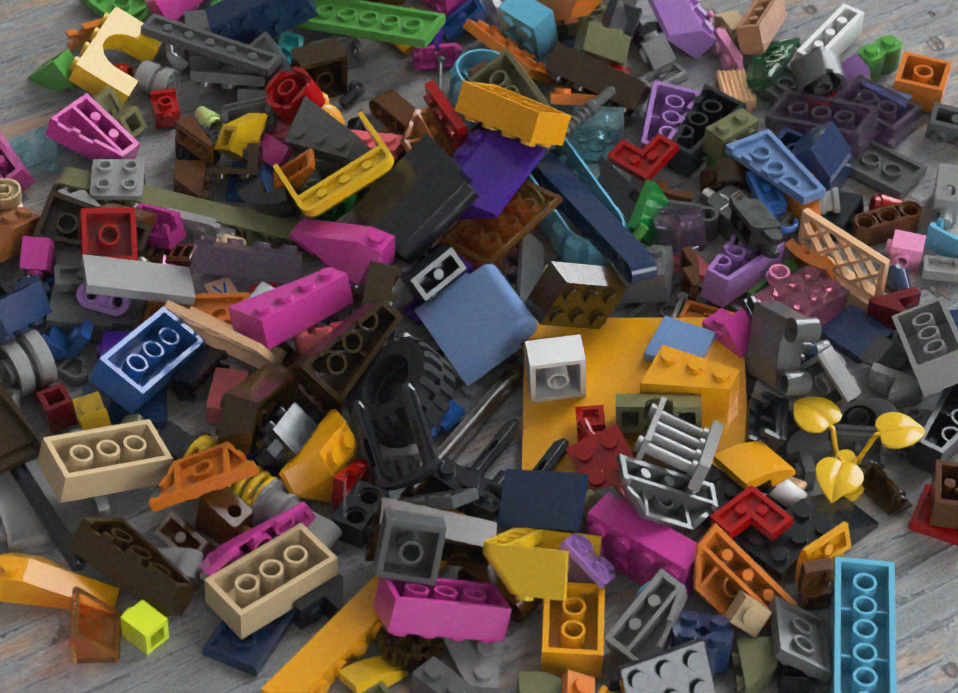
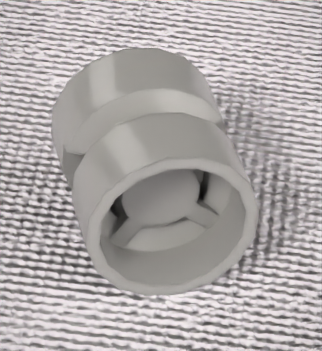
[135,60,181,94]

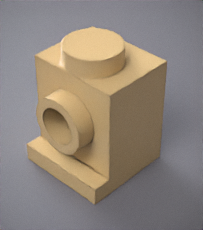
[713,9,743,47]

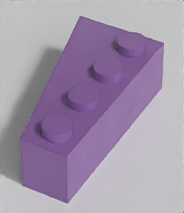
[638,80,702,150]

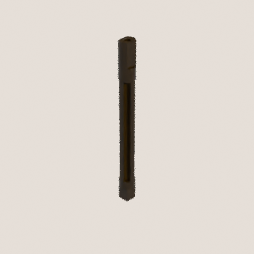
[400,361,524,497]

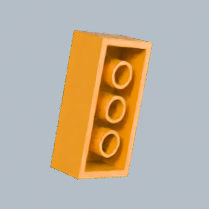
[455,81,571,148]

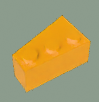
[640,345,740,411]

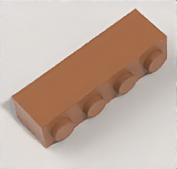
[736,0,787,57]

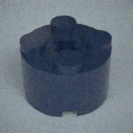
[670,610,733,678]

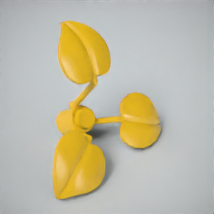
[793,396,925,503]

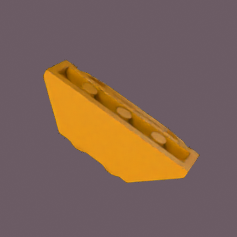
[279,409,358,503]

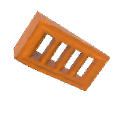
[273,148,316,191]

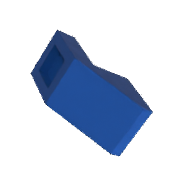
[40,319,94,360]

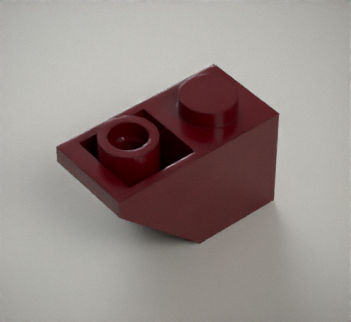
[31,383,78,434]

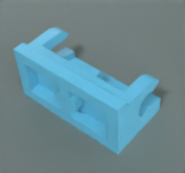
[924,217,958,258]

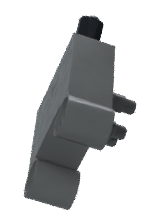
[742,296,822,396]

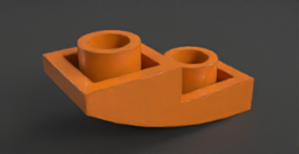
[785,238,837,281]

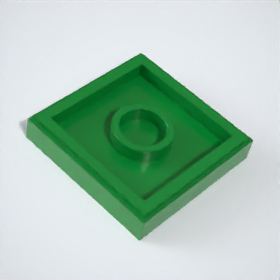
[627,179,669,247]

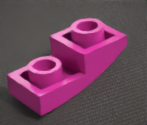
[259,131,294,167]

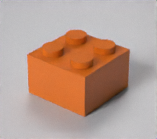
[890,51,952,112]

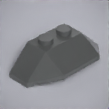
[616,454,719,533]

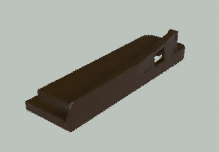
[0,384,41,474]

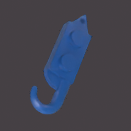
[745,170,799,234]

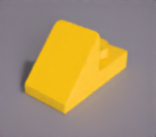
[73,391,112,431]

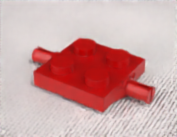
[565,418,635,503]

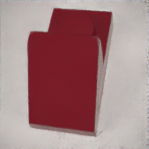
[866,286,921,331]

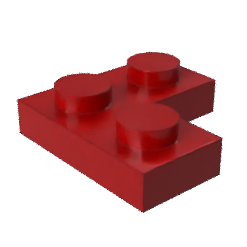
[607,133,679,183]
[709,485,794,541]

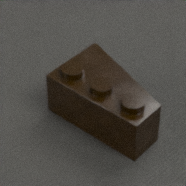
[348,261,402,344]

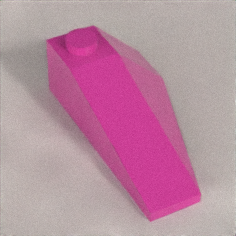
[289,218,395,285]

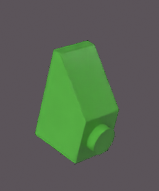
[28,49,78,93]

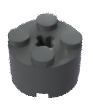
[790,46,847,102]

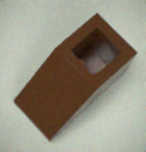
[173,160,211,200]

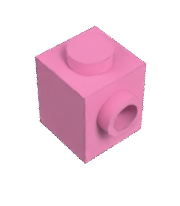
[885,229,926,272]

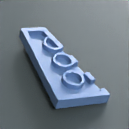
[725,129,826,205]

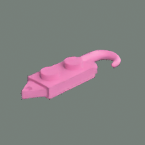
[706,11,747,77]

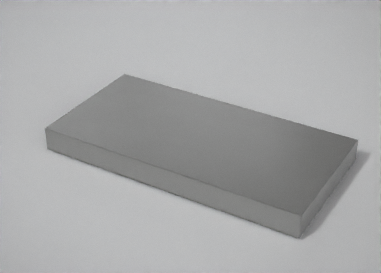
[81,254,196,306]

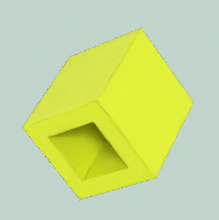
[120,600,169,655]

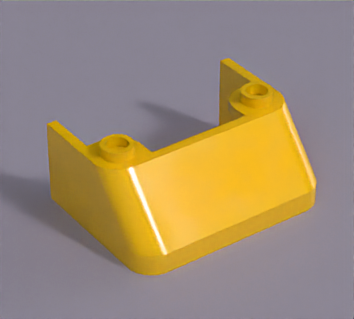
[273,111,394,219]
[483,528,602,601]

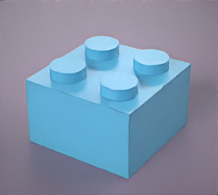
[498,0,559,60]

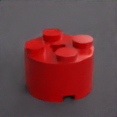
[265,67,326,126]

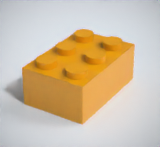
[540,582,605,678]

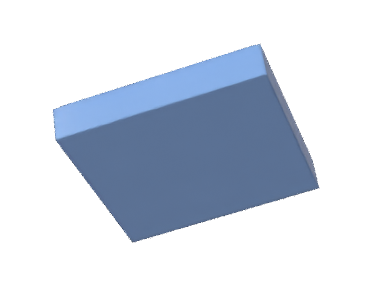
[644,316,716,362]

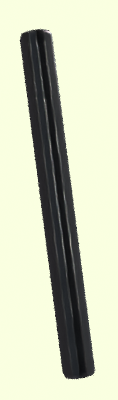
[9,463,87,571]

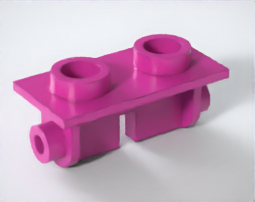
[411,42,462,71]

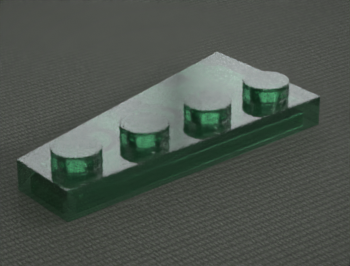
[746,37,801,90]

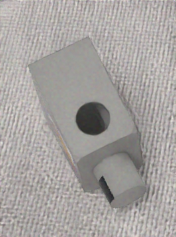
[930,163,958,228]

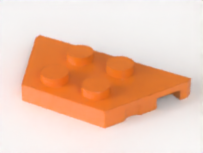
[149,441,259,512]

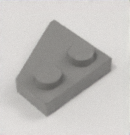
[443,637,501,693]

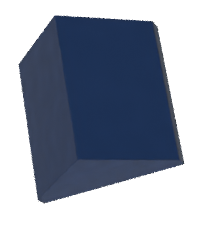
[790,121,852,182]

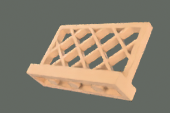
[789,208,890,312]
[164,300,287,369]

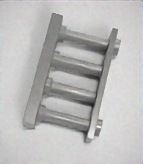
[633,396,724,492]

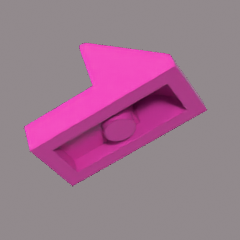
[702,308,751,358]

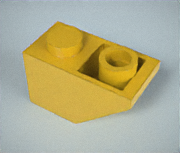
[214,113,268,162]

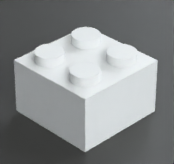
[525,335,586,403]

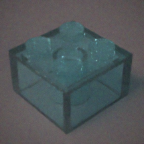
[570,105,624,165]

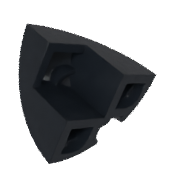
[234,175,302,218]

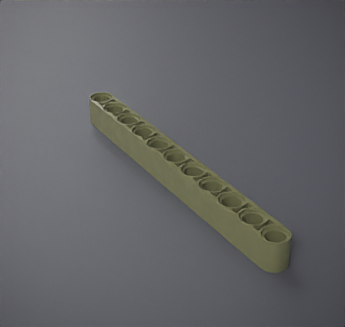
[52,167,317,261]

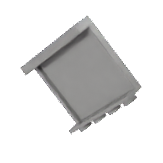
[0,427,111,552]

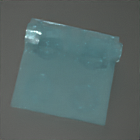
[11,125,60,172]

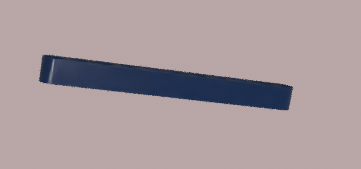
[531,150,657,284]

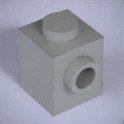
[639,30,676,70]

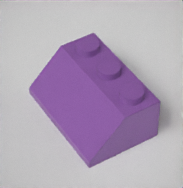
[648,0,717,60]

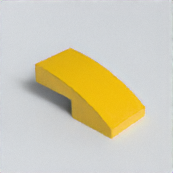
[338,656,408,693]

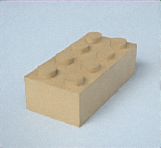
[37,419,173,503]
[204,523,338,639]

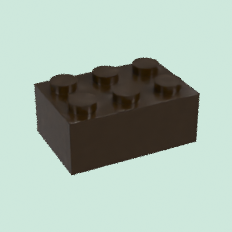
[524,261,627,329]

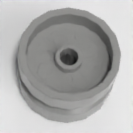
[0,328,58,399]

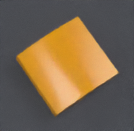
[713,441,796,490]
[796,522,852,589]

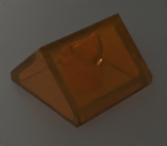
[69,586,122,663]

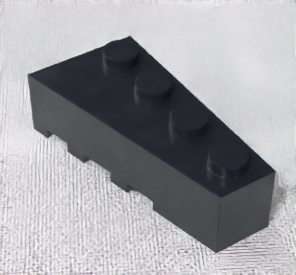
[908,384,958,474]

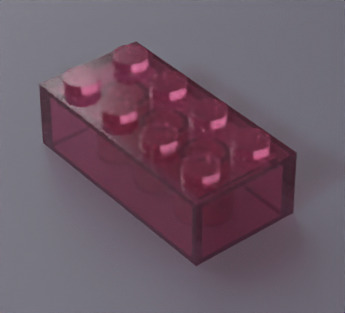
[742,265,850,327]

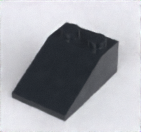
[785,494,879,547]

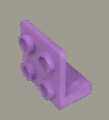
[558,533,616,588]

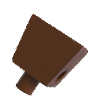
[195,486,254,545]

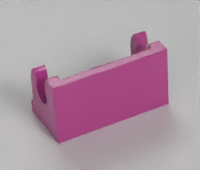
[136,203,187,250]

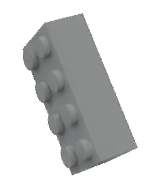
[892,296,958,396]

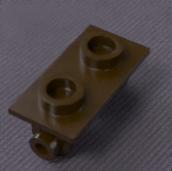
[862,460,912,517]

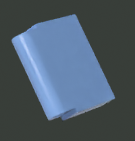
[415,264,538,386]

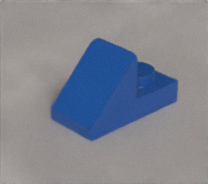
[443,0,486,43]

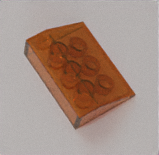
[438,180,564,270]

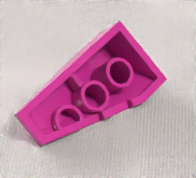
[199,501,316,577]

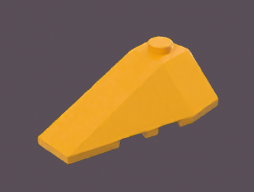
[0,552,120,615]

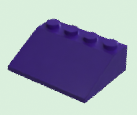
[452,129,546,219]

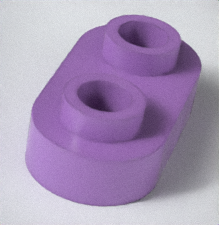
[76,283,132,316]

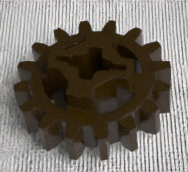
[377,626,444,671]

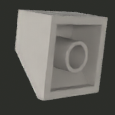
[799,346,862,408]

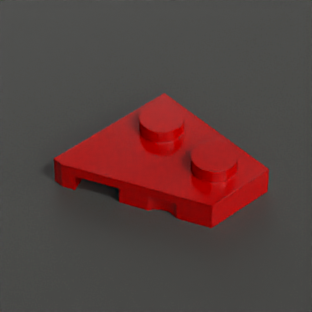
[331,458,370,514]

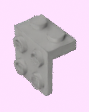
[90,159,147,200]

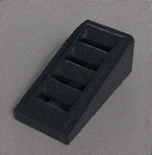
[776,660,811,693]

